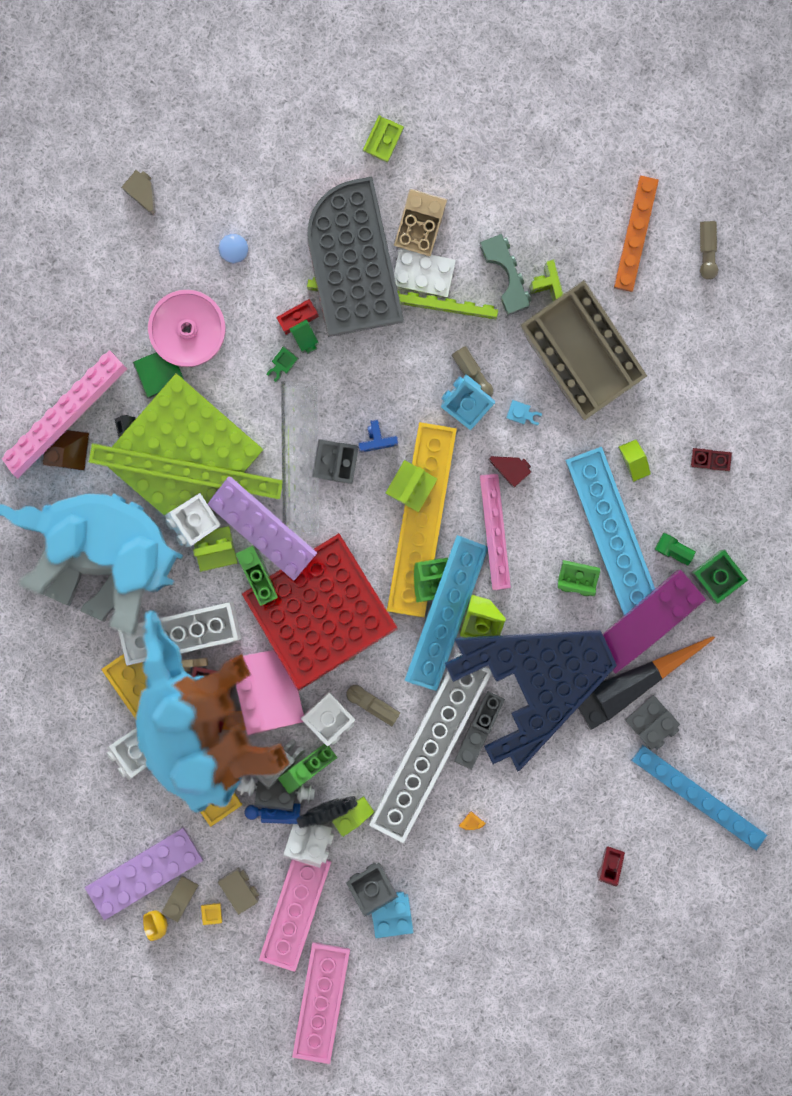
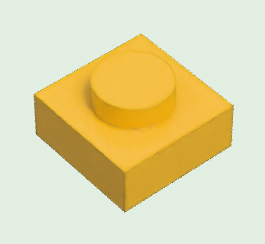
[201,903,223,925]

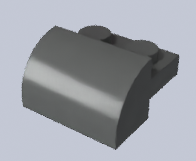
[312,439,359,484]

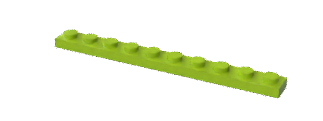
[307,277,498,320]
[88,443,283,499]

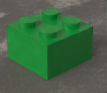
[691,550,748,604]

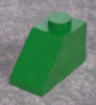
[290,319,319,354]

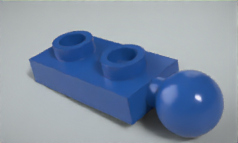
[244,803,301,824]

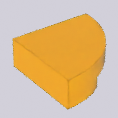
[459,811,486,830]

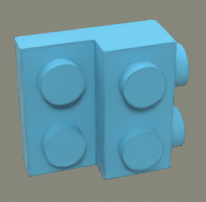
[441,374,495,430]
[372,892,413,938]

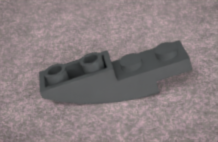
[454,691,505,770]

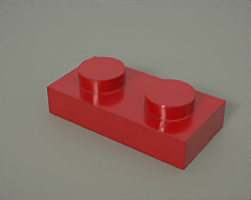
[276,299,319,335]

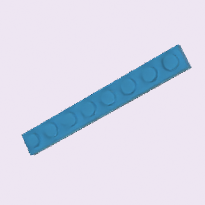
[632,745,768,851]

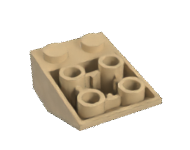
[394,189,448,256]

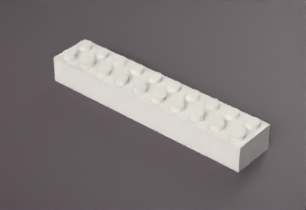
[369,652,492,843]

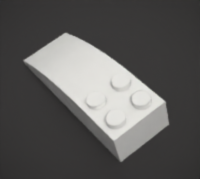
[118,601,242,666]

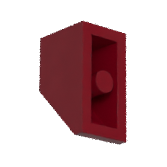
[488,456,531,488]

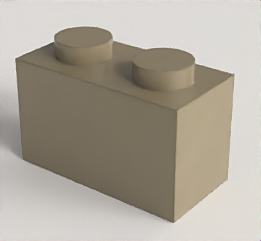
[218,867,260,915]

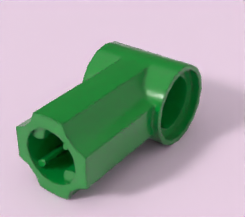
[654,532,696,566]

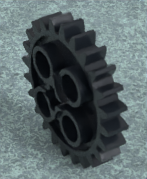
[296,796,358,828]

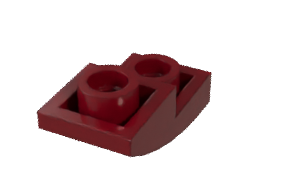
[691,448,732,472]

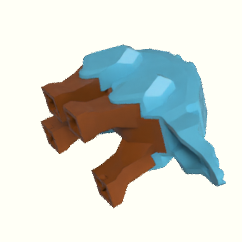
[136,611,290,813]

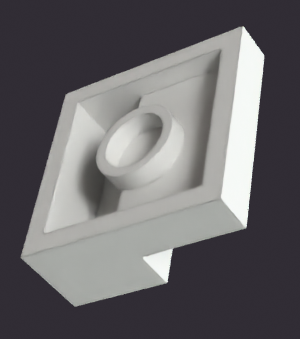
[165,493,221,548]
[301,691,355,746]
[106,728,147,779]
[283,824,334,868]

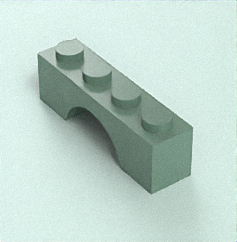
[480,234,531,316]

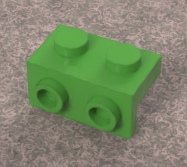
[557,560,600,596]

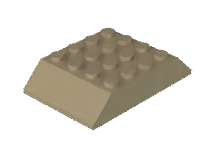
[520,280,647,421]

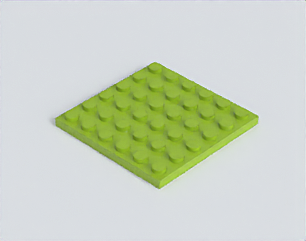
[107,373,264,517]

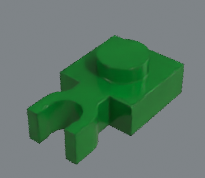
[266,346,299,382]

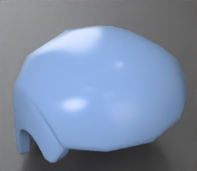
[218,234,249,263]

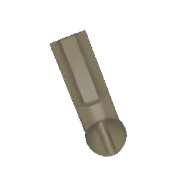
[700,221,719,280]
[451,346,494,397]
[346,685,401,727]

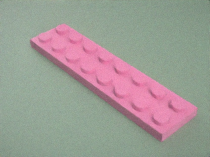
[2,350,127,478]

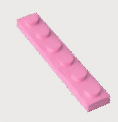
[480,474,511,590]

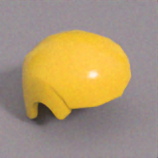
[143,910,168,941]

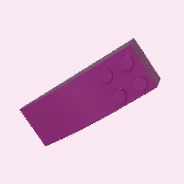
[603,570,706,674]

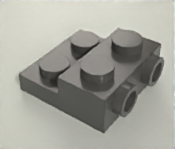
[625,695,680,750]
[346,863,398,917]

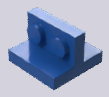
[359,420,398,453]

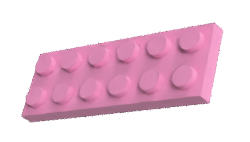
[259,860,332,972]
[292,942,350,1064]

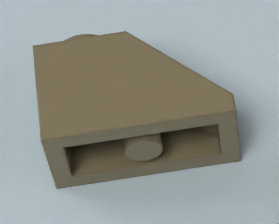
[122,170,156,215]
[161,876,198,923]

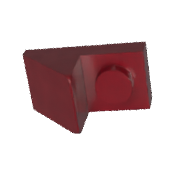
[597,846,625,887]

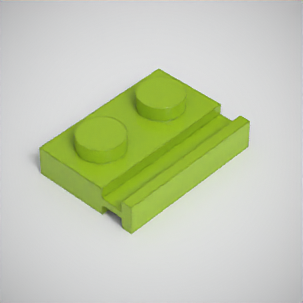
[363,115,404,163]

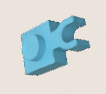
[506,400,542,426]

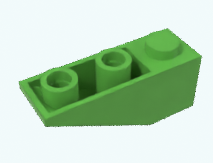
[236,545,278,606]
[278,743,338,794]

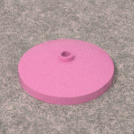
[148,290,226,367]

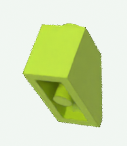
[332,796,374,837]

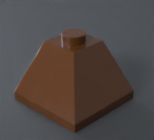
[43,430,89,471]

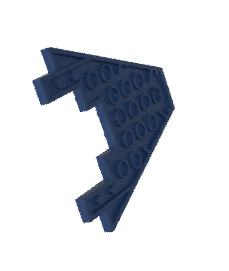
[444,630,617,772]

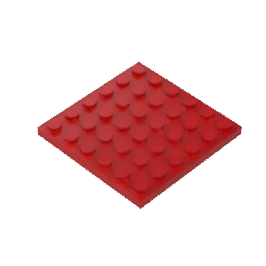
[242,533,398,691]

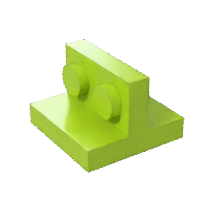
[529,260,563,302]
[385,460,437,512]
[193,526,238,572]

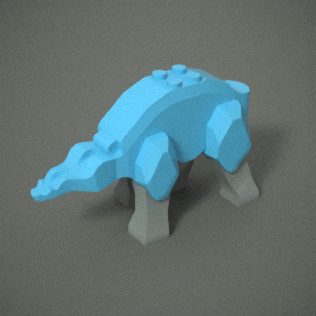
[0,494,183,636]

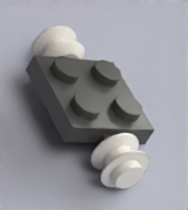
[237,776,315,811]

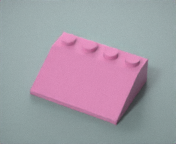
[236,650,304,736]

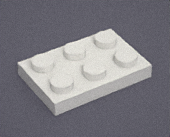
[394,248,456,298]

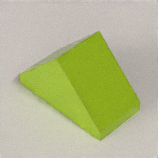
[618,439,651,482]

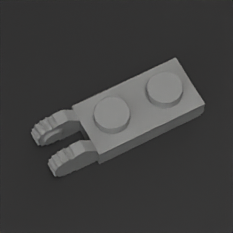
[255,739,305,789]

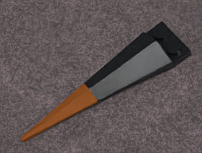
[578,637,715,730]

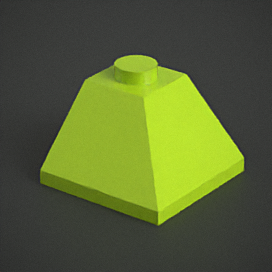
[460,595,506,637]

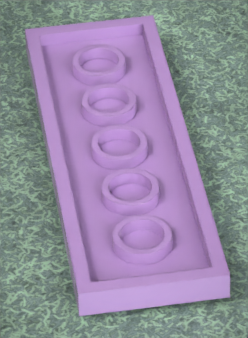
[208,476,317,580]
[85,827,203,920]

